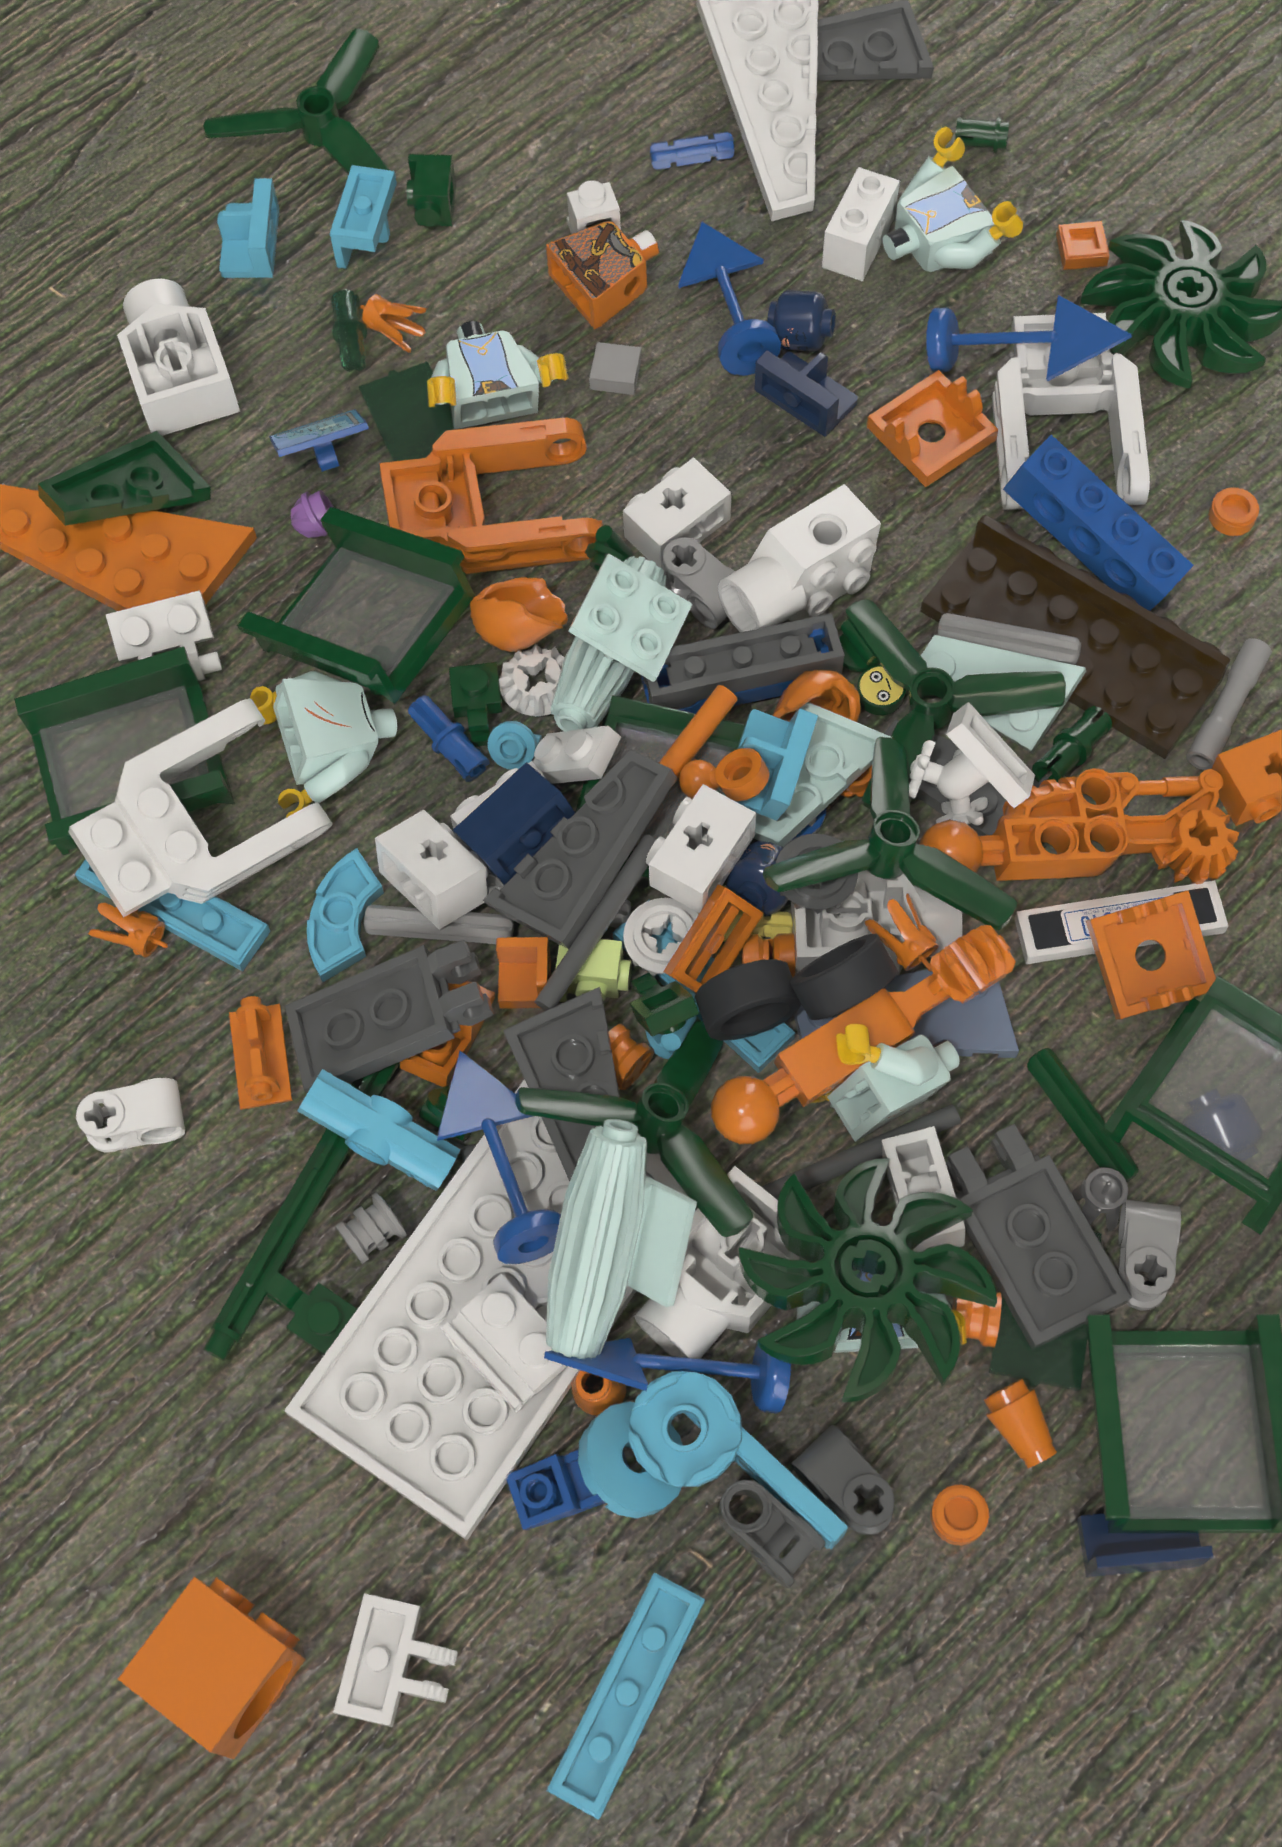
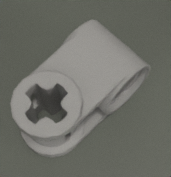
[662,537,735,629]
[1118,1199,1181,1310]

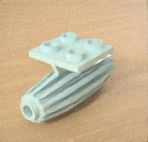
[550,553,692,732]
[546,1119,697,1359]

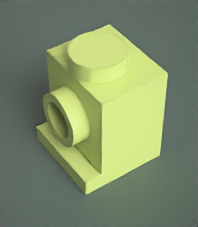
[556,939,632,1002]

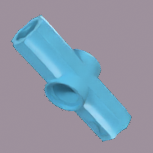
[297,1069,461,1191]

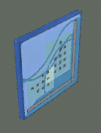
[269,409,369,472]

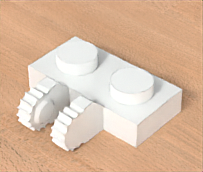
[333,1593,458,1727]

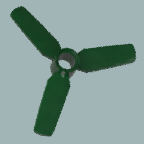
[203,28,391,174]
[846,599,1066,809]
[763,737,1017,930]
[515,1021,753,1237]

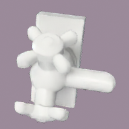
[909,702,1035,826]

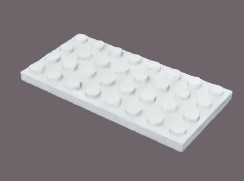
[284,1079,689,1540]

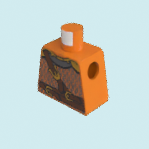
[546,221,659,330]

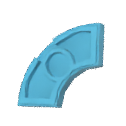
[307,848,384,982]

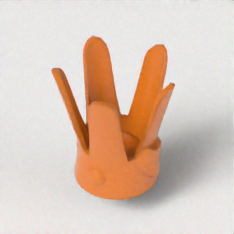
[360,294,427,353]
[865,893,939,972]
[88,903,168,958]

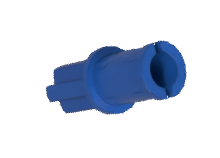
[408,695,490,782]

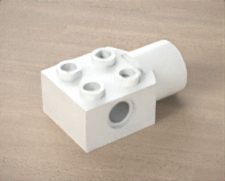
[117,279,240,436]
[718,484,881,632]
[791,870,962,976]
[634,1166,809,1359]

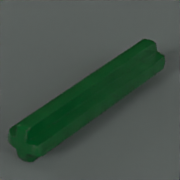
[1027,1048,1139,1182]

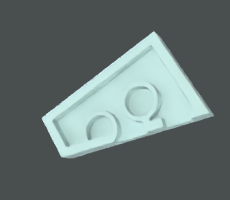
[921,635,1086,754]
[753,702,892,847]

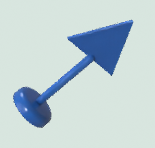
[678,222,781,376]
[926,295,1132,382]
[437,1051,561,1264]
[544,1334,791,1414]

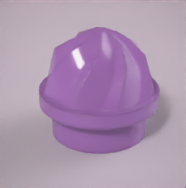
[291,490,333,538]

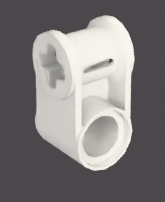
[76,1078,185,1153]

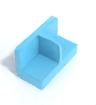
[330,165,397,269]
[217,178,279,278]
[723,708,818,821]

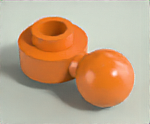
[679,748,770,801]

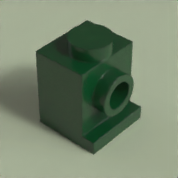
[406,154,456,227]

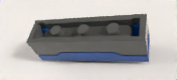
[641,613,844,714]

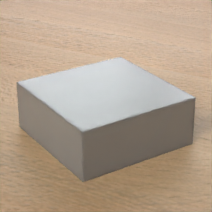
[589,342,642,395]

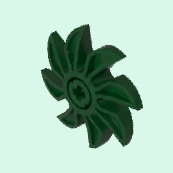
[1080,220,1282,389]
[738,1158,997,1402]

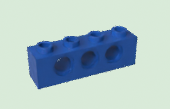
[1003,435,1194,611]

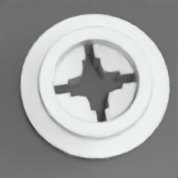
[499,644,565,716]
[623,898,699,976]

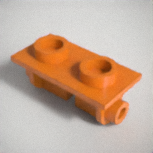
[229,996,293,1110]

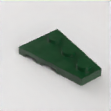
[38,431,211,526]

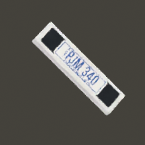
[1014,880,1228,964]

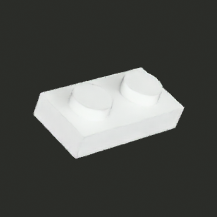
[533,726,621,784]

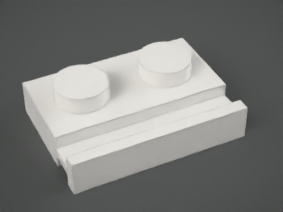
[441,1274,567,1413]

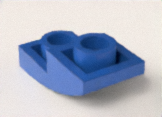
[506,1449,630,1530]

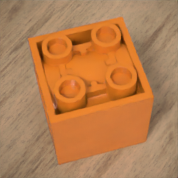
[118,1577,306,1759]

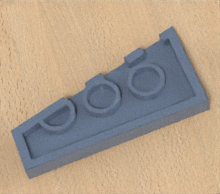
[794,969,1019,1058]

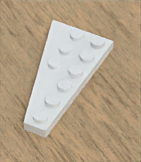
[697,0,818,221]

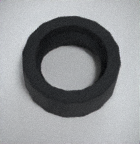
[790,934,898,1020]
[695,959,801,1041]

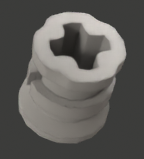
[335,1192,407,1264]

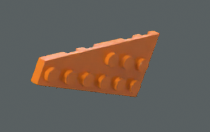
[0,484,257,611]

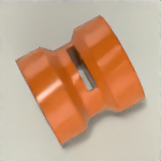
[742,933,795,977]

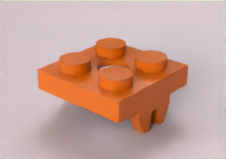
[867,370,999,488]
[1086,890,1216,1020]

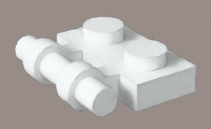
[106,590,222,681]

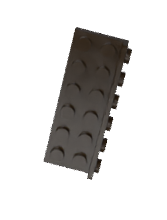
[920,515,1230,759]

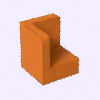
[496,937,551,1009]

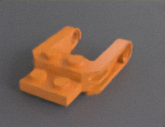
[379,418,603,574]

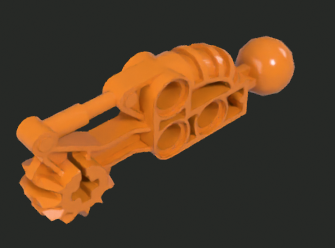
[919,768,1240,884]
[711,925,1016,1144]

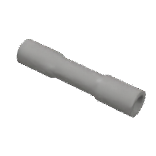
[1186,638,1272,770]

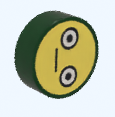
[857,665,906,715]

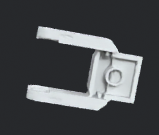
[992,313,1150,510]
[68,699,333,918]

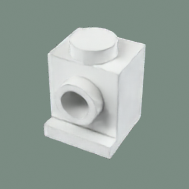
[567,181,621,234]

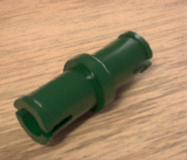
[1032,706,1113,782]

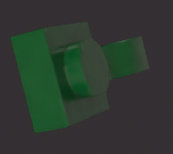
[449,662,502,747]
[630,973,699,1037]
[263,1271,357,1356]

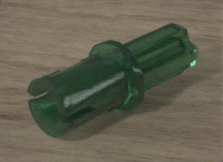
[331,289,368,372]

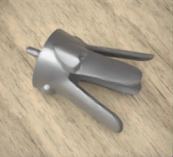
[1071,1168,1128,1231]

